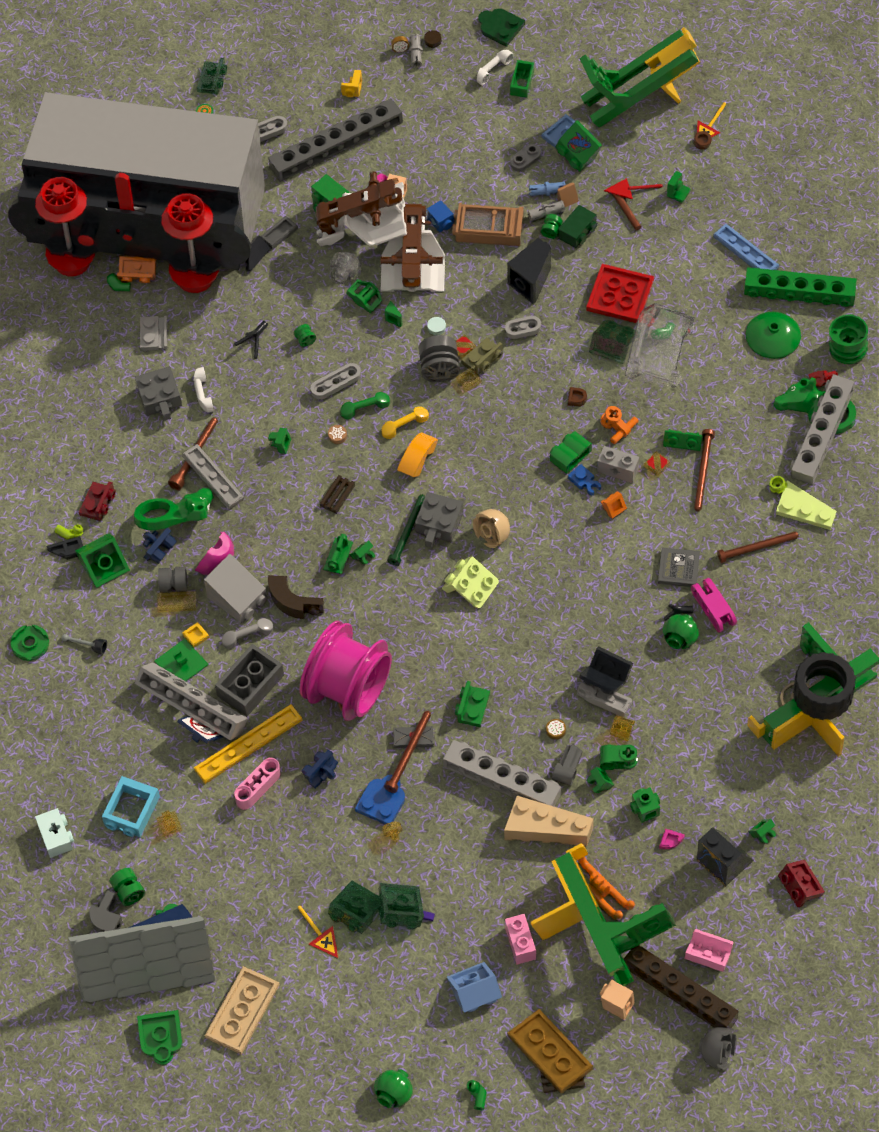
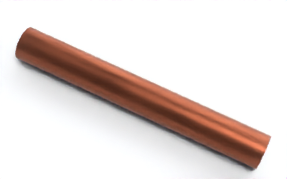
[612,194,642,231]

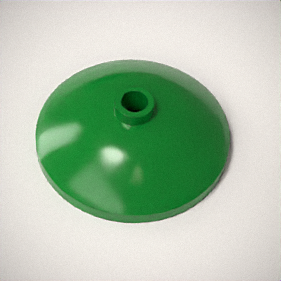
[746,311,801,359]

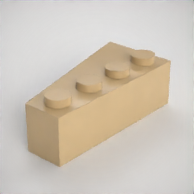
[504,796,594,846]

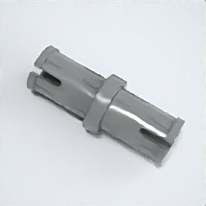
[409,34,423,68]
[528,200,565,221]

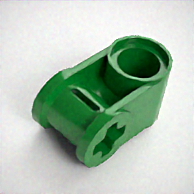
[600,744,638,770]

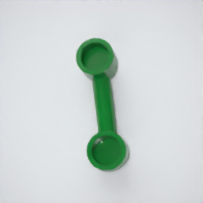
[340,392,390,420]

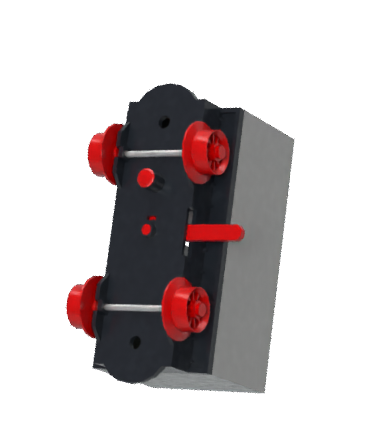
[8,92,265,293]

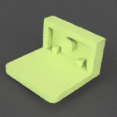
[442,556,499,608]

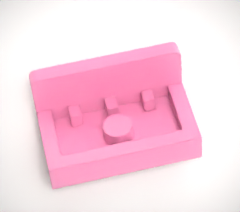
[684,929,733,972]

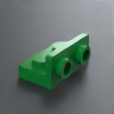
[455,681,490,727]

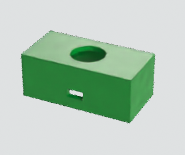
[510,60,534,98]

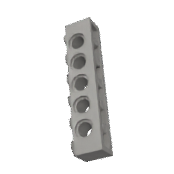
[790,374,855,485]
[134,662,248,740]
[443,740,561,807]

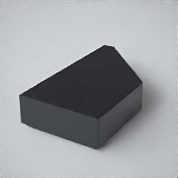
[246,235,271,272]
[46,536,83,560]

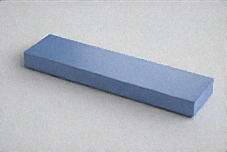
[713,224,779,270]

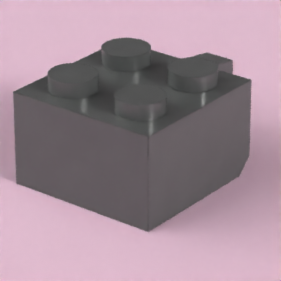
[135,366,182,421]
[415,492,464,548]

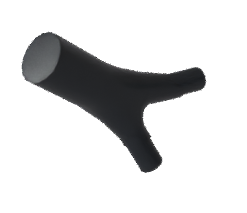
[664,604,693,621]

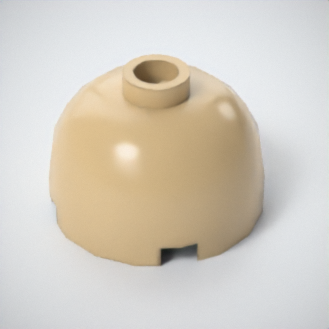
[473,509,510,548]

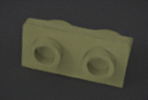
[461,337,503,376]

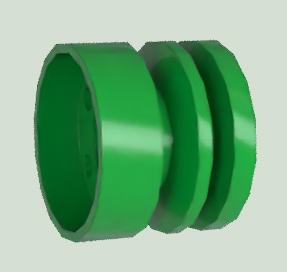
[829,314,868,364]

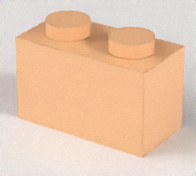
[600,980,635,1020]

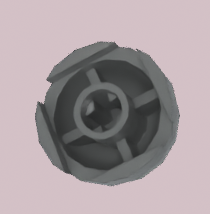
[699,1027,737,1070]

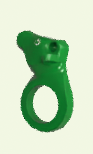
[773,377,856,434]
[134,488,214,531]

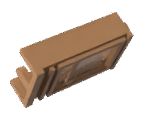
[452,203,524,246]

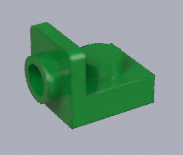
[667,171,691,203]

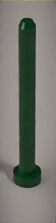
[387,494,425,566]

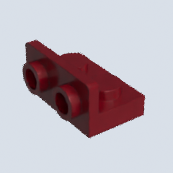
[79,481,116,521]
[778,859,825,908]

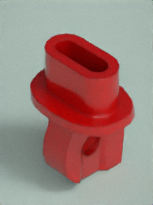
[808,370,838,387]

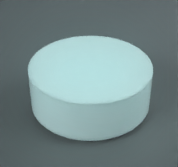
[427,317,446,336]

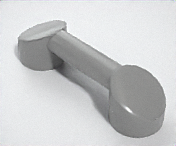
[222,618,273,649]

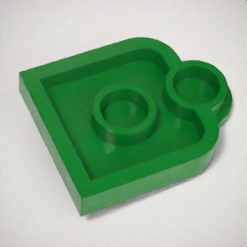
[137,1010,183,1065]

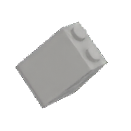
[204,554,267,623]

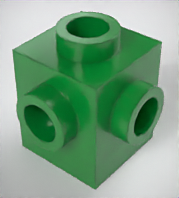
[630,787,660,823]

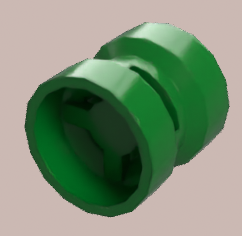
[540,214,563,239]

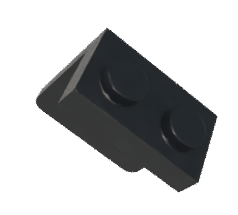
[579,647,633,694]

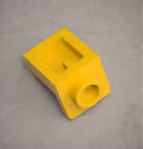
[341,70,362,98]

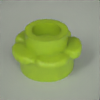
[769,476,788,494]

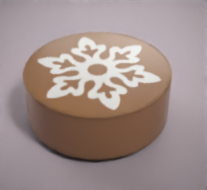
[328,425,347,444]

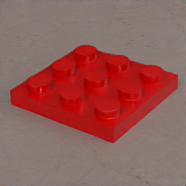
[586,264,654,324]

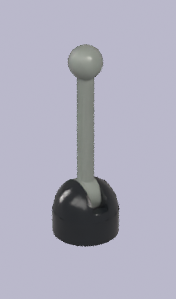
[61,634,107,655]

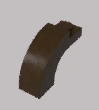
[268,575,325,619]

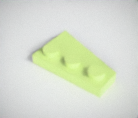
[776,480,837,530]

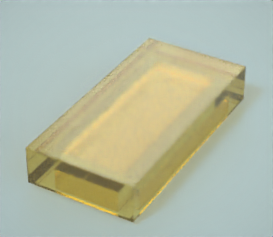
[157,591,196,613]

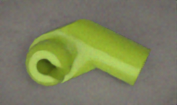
[54,524,83,540]

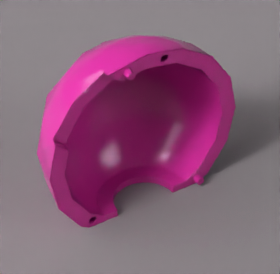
[195,532,234,575]

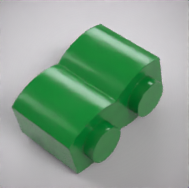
[550,431,592,474]

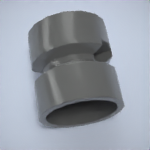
[158,567,187,593]

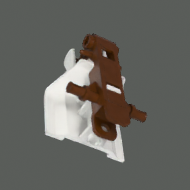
[316,171,407,246]
[380,204,445,292]

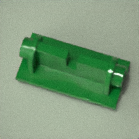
[663,429,702,451]
[323,534,353,575]

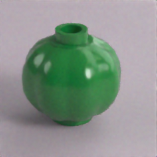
[662,614,699,649]
[374,1069,413,1108]

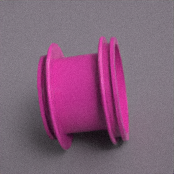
[300,621,392,721]

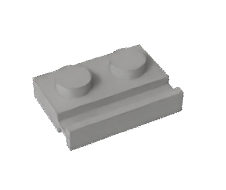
[140,316,167,351]

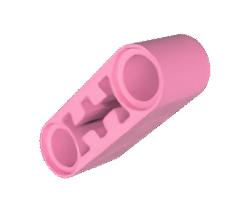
[234,758,281,810]

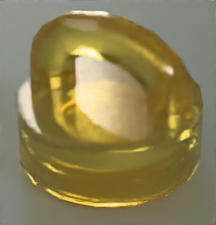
[382,821,403,842]

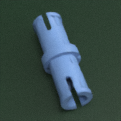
[529,181,566,196]

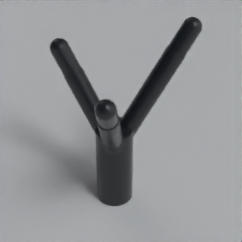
[234,321,268,359]

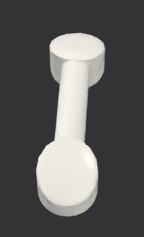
[477,50,514,86]
[193,367,214,413]

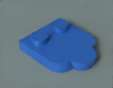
[355,775,405,827]

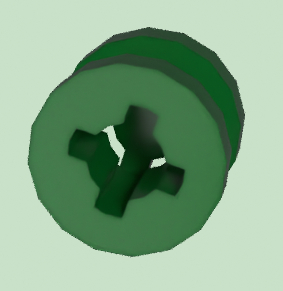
[294,324,316,347]

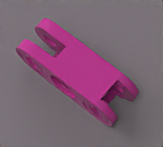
[691,578,737,633]

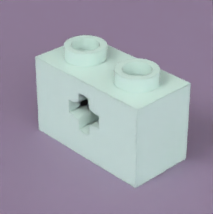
[35,808,74,858]

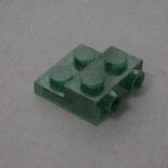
[328,880,386,934]
[378,883,424,930]

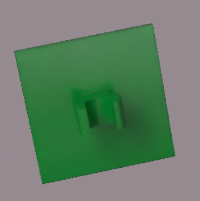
[154,639,209,682]

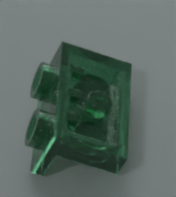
[197,57,227,95]

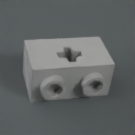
[597,446,640,483]

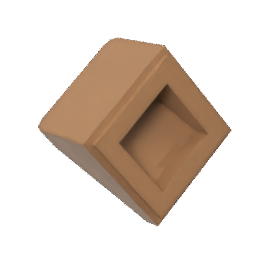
[557,182,579,207]

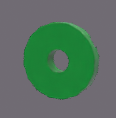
[11,625,49,661]

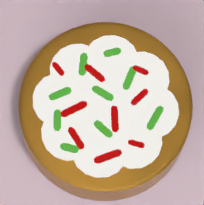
[391,36,409,53]
[546,719,566,740]

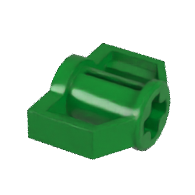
[346,280,382,314]

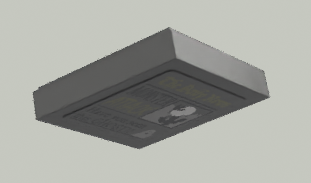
[658,547,700,587]

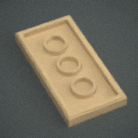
[205,966,280,1055]

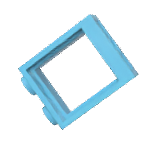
[102,776,160,837]

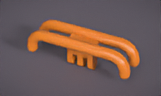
[578,856,635,920]

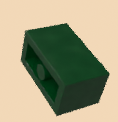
[558,205,598,248]

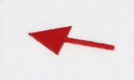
[604,178,663,200]

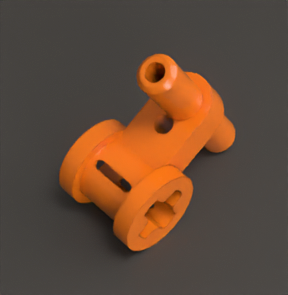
[600,406,639,444]

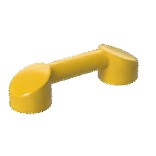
[381,407,429,439]

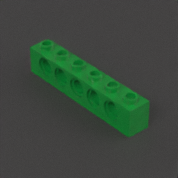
[744,267,857,307]

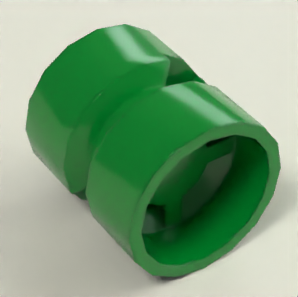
[109,868,145,906]

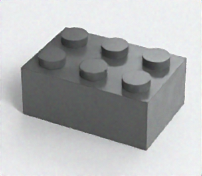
[215,644,284,717]

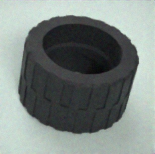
[793,652,856,720]

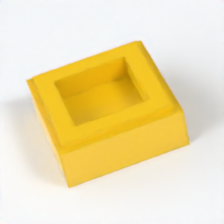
[182,622,209,648]

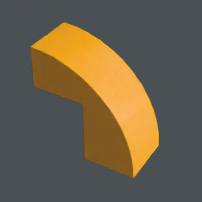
[397,432,438,477]

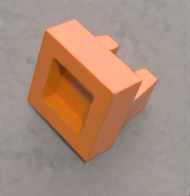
[601,491,627,519]

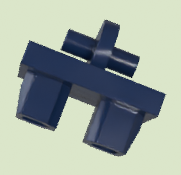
[143,528,177,564]
[301,750,338,789]

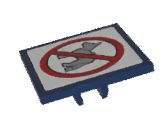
[177,716,224,744]

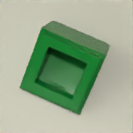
[384,301,403,327]

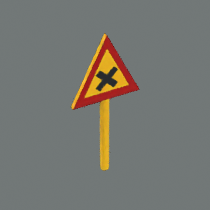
[697,102,726,137]
[298,906,338,958]

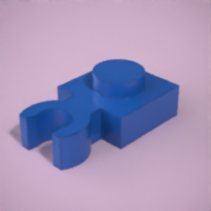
[568,464,601,496]

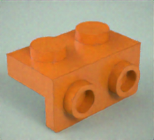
[117,256,157,283]

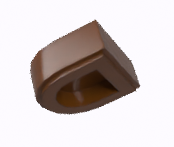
[568,387,587,406]

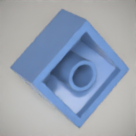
[447,962,502,1012]

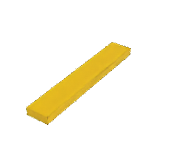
[194,704,303,784]

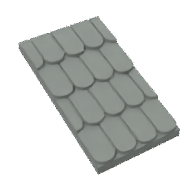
[68,904,215,1002]

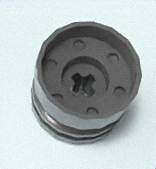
[418,335,460,383]

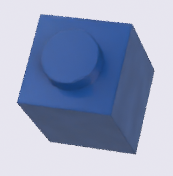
[426,200,454,233]

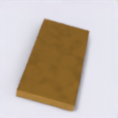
[507,1009,593,1094]

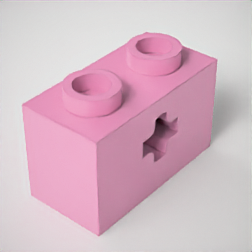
[505,914,536,965]

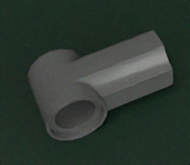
[552,745,583,786]

